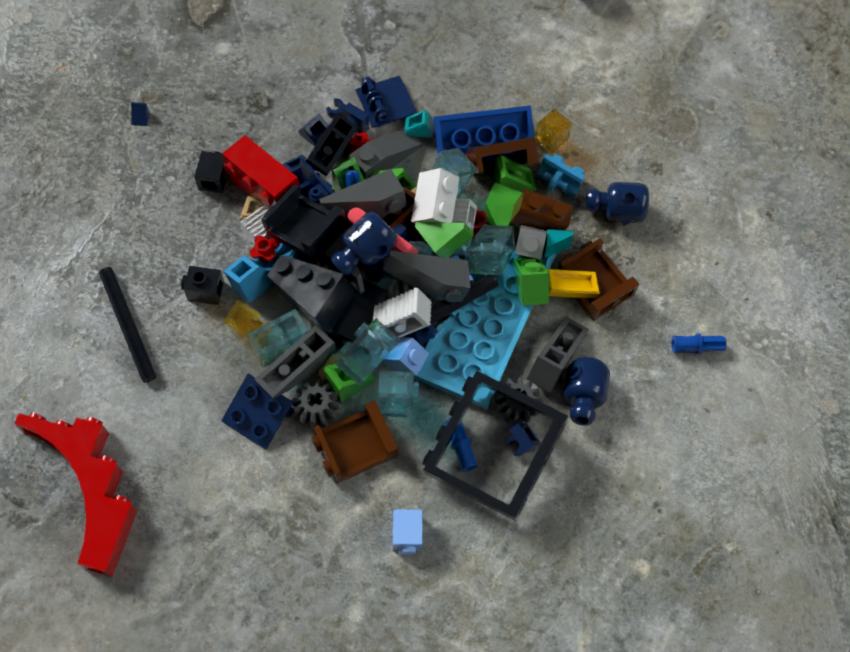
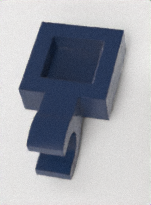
[326,98,369,133]

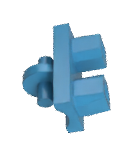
[536,154,585,198]

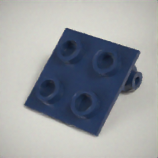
[355,76,417,128]
[300,158,335,205]
[221,373,294,450]

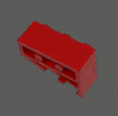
[222,135,300,207]

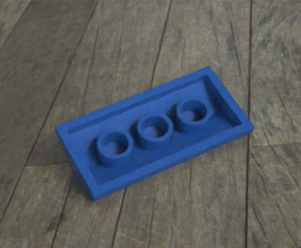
[433,105,535,167]

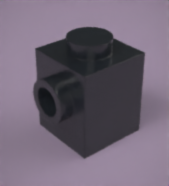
[194,151,230,194]
[181,266,224,305]

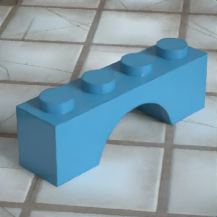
[223,243,306,304]

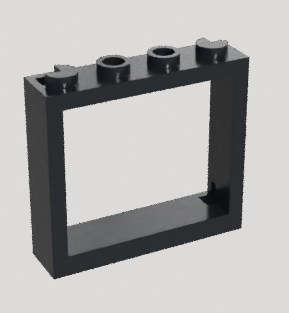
[422,370,568,522]

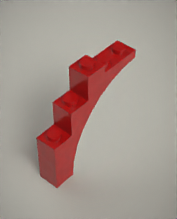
[14,413,137,577]

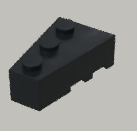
[267,255,355,336]

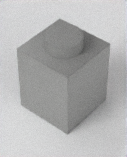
[515,225,547,259]

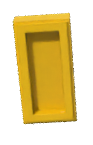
[547,269,600,299]

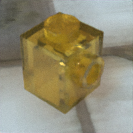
[535,109,573,154]
[223,300,263,338]

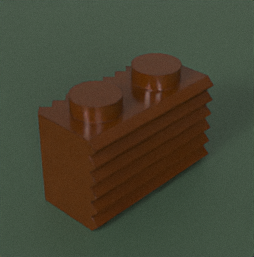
[510,189,573,230]

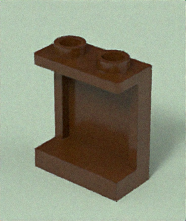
[464,137,539,173]
[558,238,640,321]
[311,400,398,484]

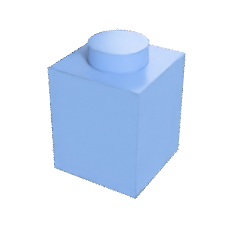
[379,337,429,376]
[393,509,422,555]

